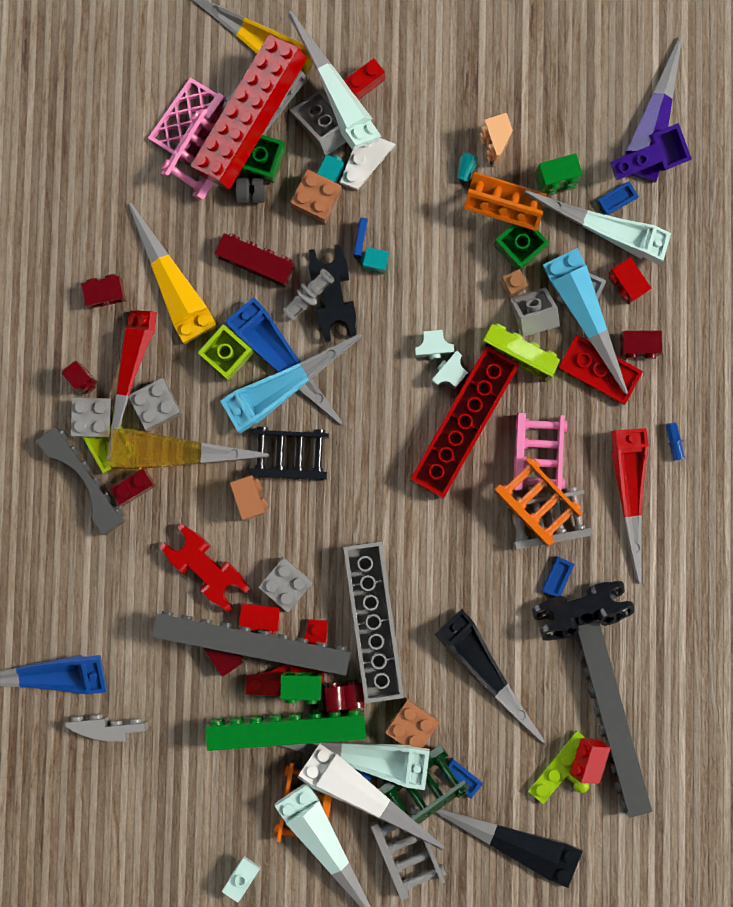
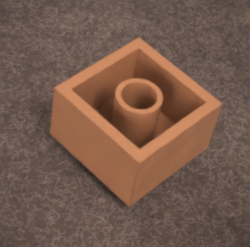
[290,169,342,225]
[230,475,269,521]
[385,698,440,748]

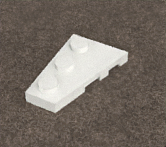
[340,138,395,191]

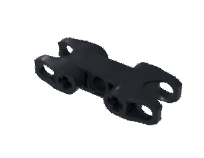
[309,244,356,343]
[532,581,634,641]

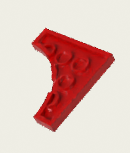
[245,619,328,699]

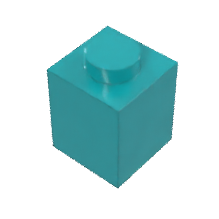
[317,154,344,183]
[360,247,389,274]

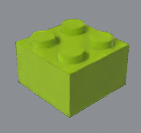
[198,324,254,381]

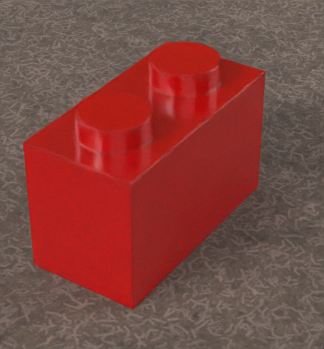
[344,58,385,100]
[608,257,652,304]
[239,603,281,634]
[570,738,610,784]

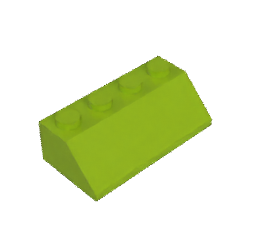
[480,324,560,382]

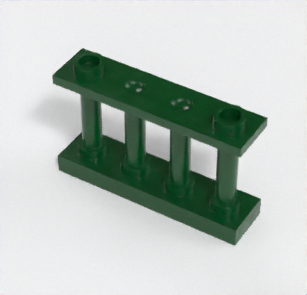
[378,745,470,834]

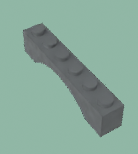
[36,428,126,535]

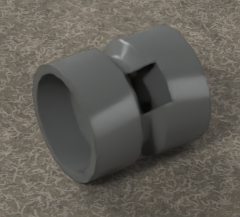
[236,178,265,203]

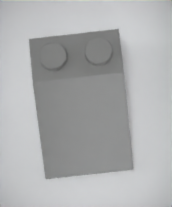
[290,90,346,156]

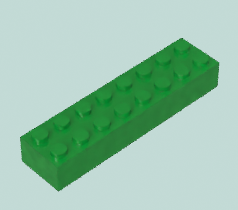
[205,708,366,751]

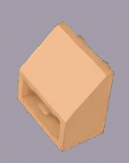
[480,113,513,167]

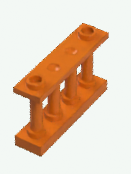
[463,172,547,231]
[493,457,583,546]
[274,760,332,843]

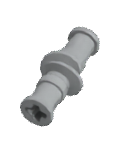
[283,269,334,320]

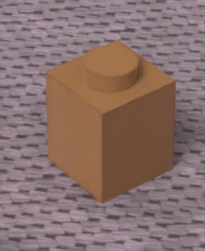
[500,269,528,299]

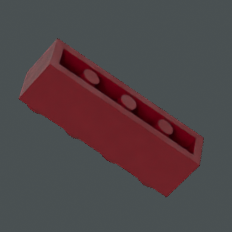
[214,233,294,287]

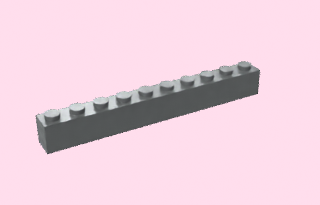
[152,611,351,676]
[573,620,652,818]

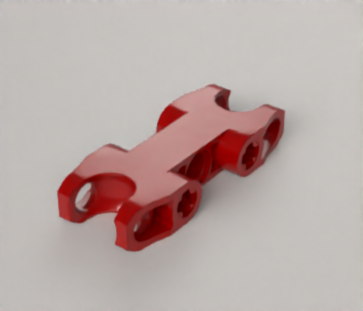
[159,523,251,612]

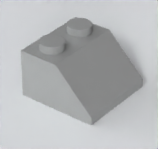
[510,288,560,337]

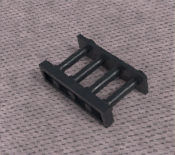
[249,427,329,480]

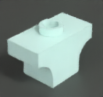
[415,330,454,360]
[431,351,468,389]
[222,856,261,903]

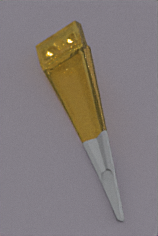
[110,429,269,470]

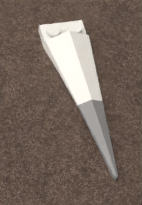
[297,744,445,850]

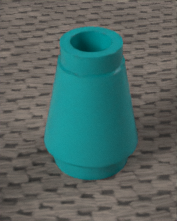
[457,152,478,182]

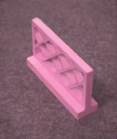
[148,77,226,165]

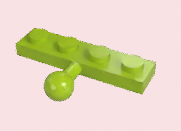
[528,731,589,805]

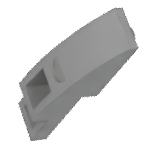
[65,714,148,742]

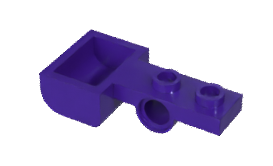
[610,123,692,180]

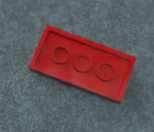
[557,334,644,405]

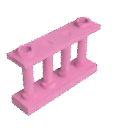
[160,109,214,200]
[513,413,567,491]

